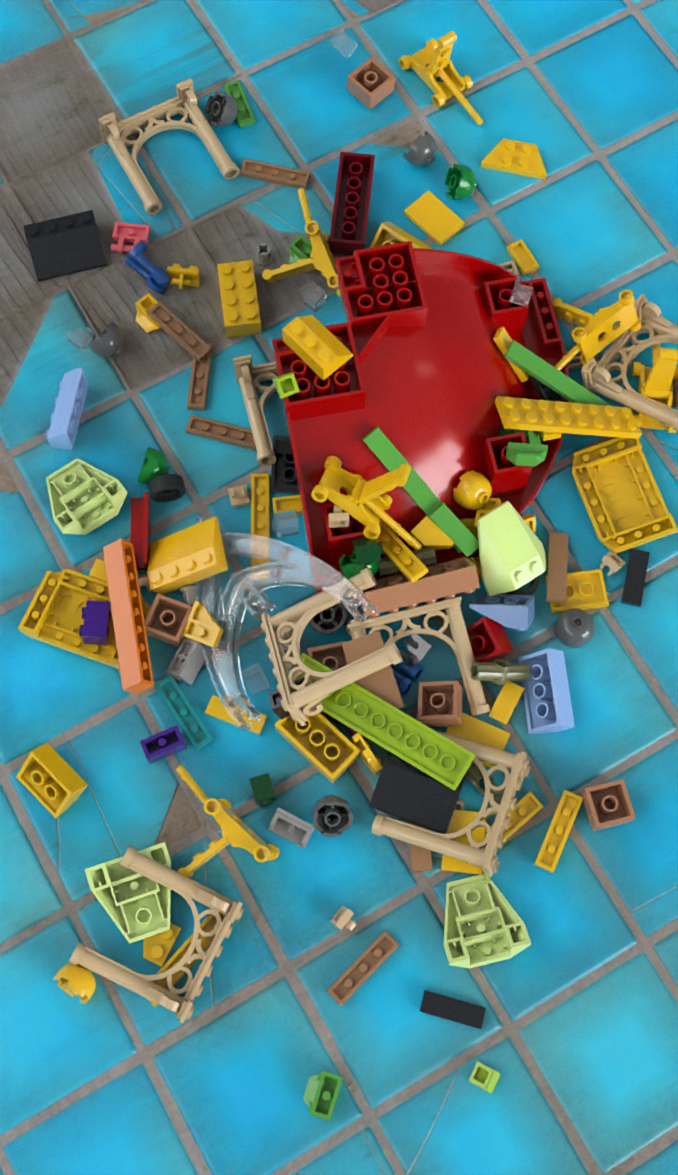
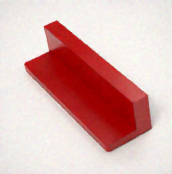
[130,492,151,571]

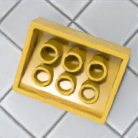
[147,516,228,595]

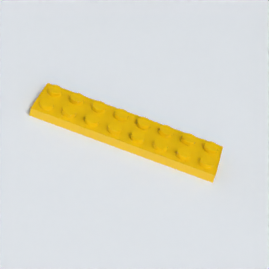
[495,396,642,439]

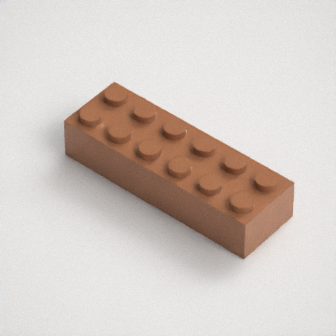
[357,557,480,617]

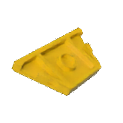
[481,138,547,180]

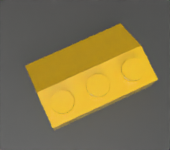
[369,221,432,249]
[282,315,353,381]
[16,743,88,819]

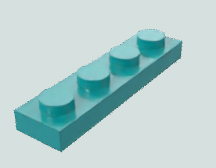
[154,675,213,751]

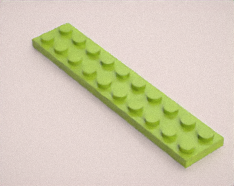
[294,653,476,791]

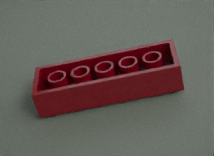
[329,152,375,255]

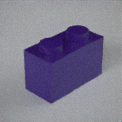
[79,600,111,645]
[140,725,187,764]

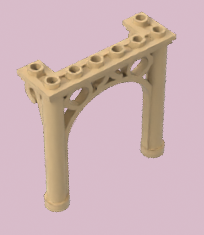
[98,78,240,215]
[581,293,678,431]
[233,354,278,467]
[261,567,402,726]
[345,596,490,716]
[372,730,530,878]
[69,845,244,1023]

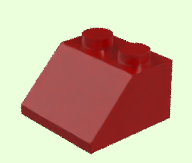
[466,617,514,663]

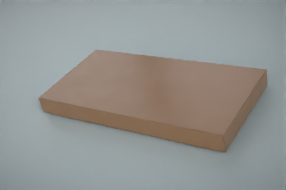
[342,631,405,709]

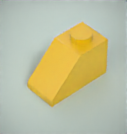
[410,516,454,549]

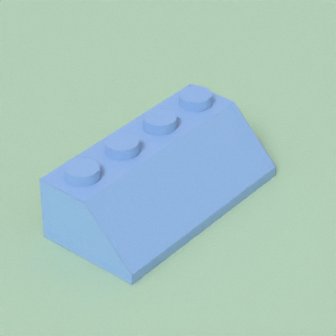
[46,368,89,450]
[518,648,575,734]

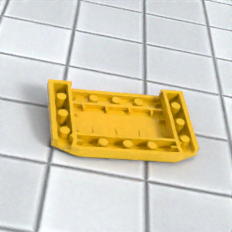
[572,437,678,554]
[18,569,151,669]

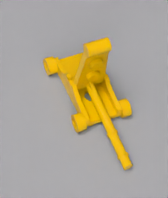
[398,31,484,126]
[262,188,342,298]
[552,290,642,371]
[631,332,678,433]
[311,456,422,551]
[176,765,279,878]

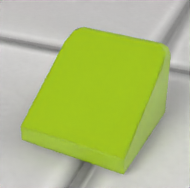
[273,372,300,399]
[468,1061,500,1093]

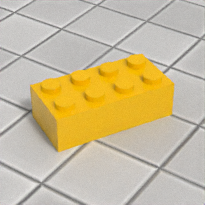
[217,260,262,337]
[274,713,360,784]

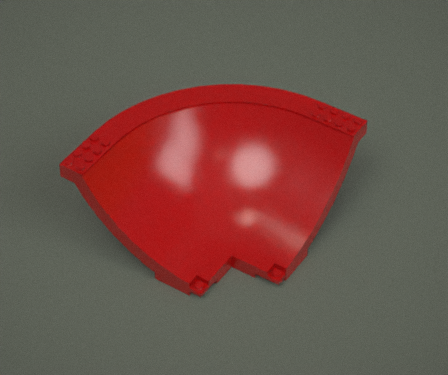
[272,241,569,599]

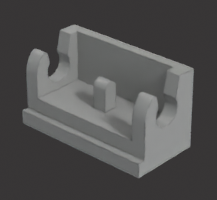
[399,633,432,665]
[166,638,209,685]
[268,807,315,849]

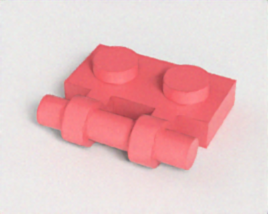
[111,222,151,254]

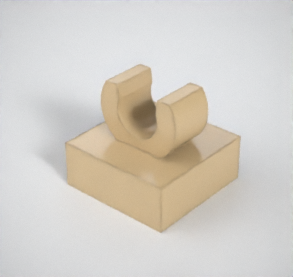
[228,485,250,508]
[328,505,349,528]
[600,550,625,576]
[138,573,151,594]
[330,905,357,931]

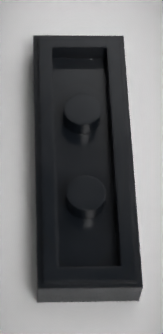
[621,548,650,607]
[419,990,486,1029]

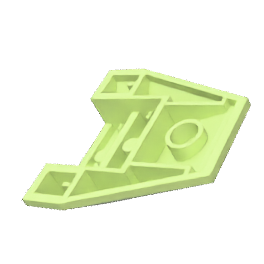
[46,458,128,535]
[477,501,548,596]
[84,842,171,943]
[444,874,531,969]

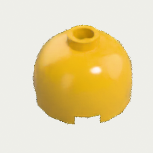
[453,470,492,510]
[53,963,96,1004]

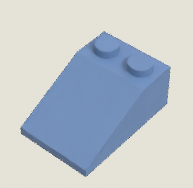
[469,593,535,631]

